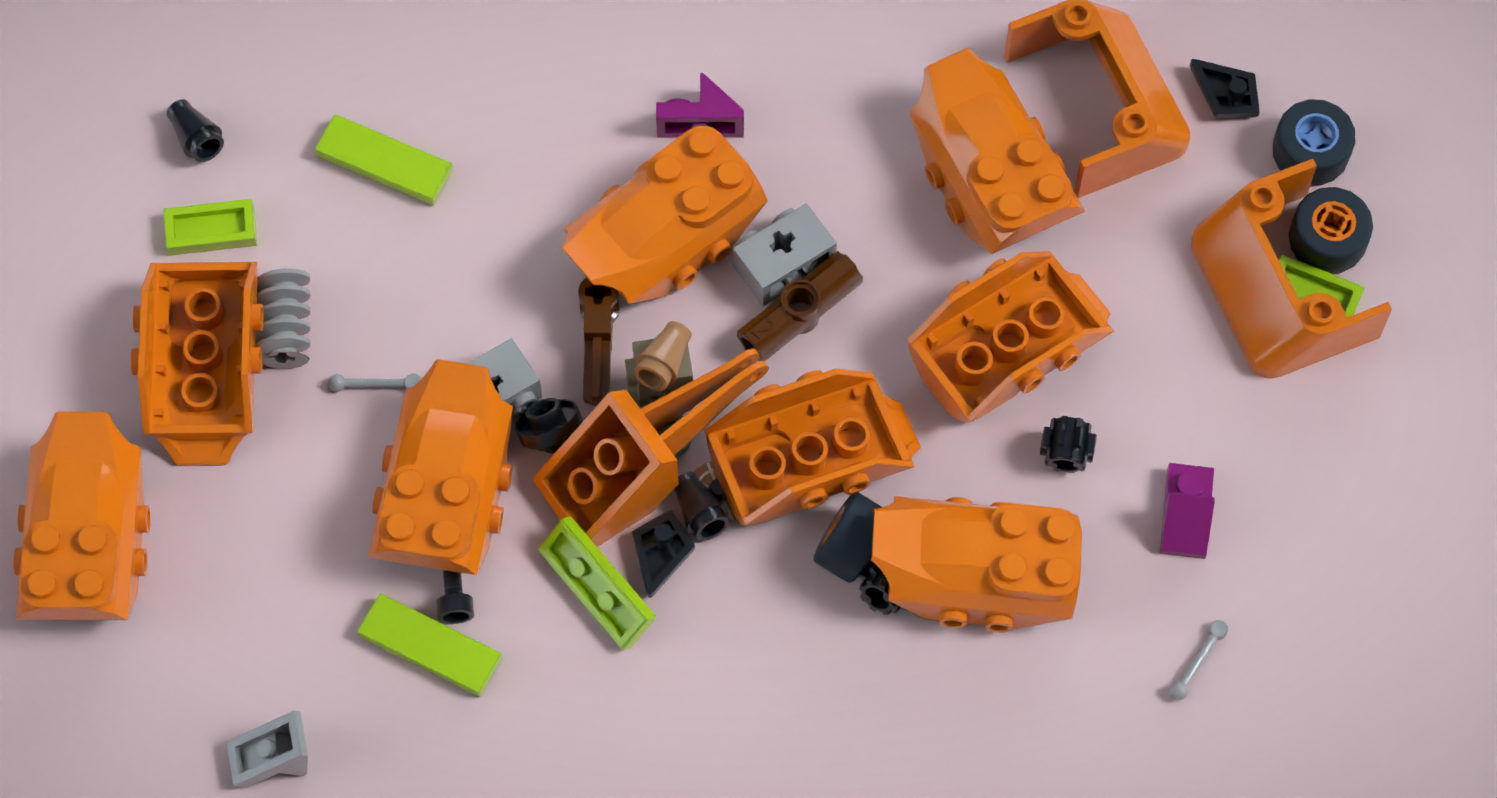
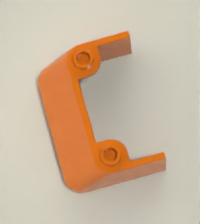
[1004,0,1190,198]
[1191,159,1392,379]

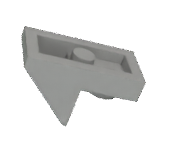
[226,710,308,788]

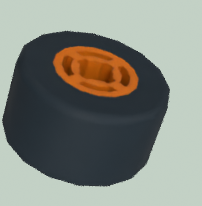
[1288,187,1373,274]
[813,492,882,583]

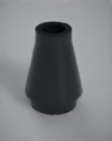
[166,99,224,162]
[673,471,729,541]

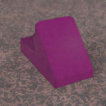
[656,73,744,138]
[1160,463,1215,559]

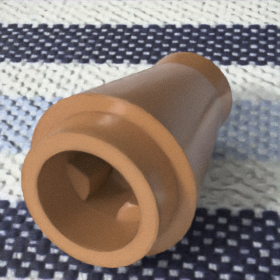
[634,321,692,391]

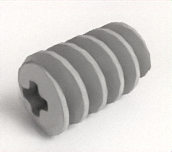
[255,268,310,369]

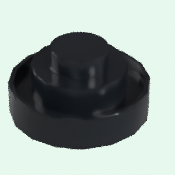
[515,398,583,453]

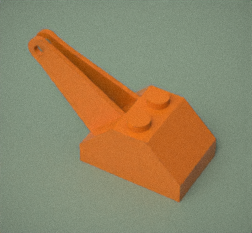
[532,348,769,547]

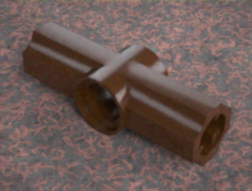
[737,251,863,361]

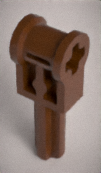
[578,277,620,406]

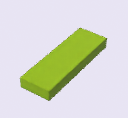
[315,114,453,206]
[537,516,657,650]
[357,593,502,697]

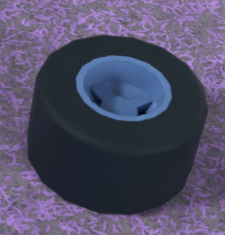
[1273,99,1355,186]

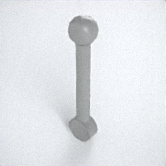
[328,373,421,392]
[1170,620,1228,700]

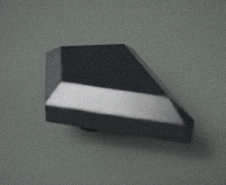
[1189,59,1260,119]
[632,509,695,598]

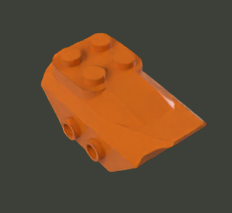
[909,48,1085,254]
[560,126,768,304]
[907,251,1115,422]
[131,262,264,466]
[368,359,513,575]
[705,368,921,525]
[13,411,151,620]
[871,496,1082,633]

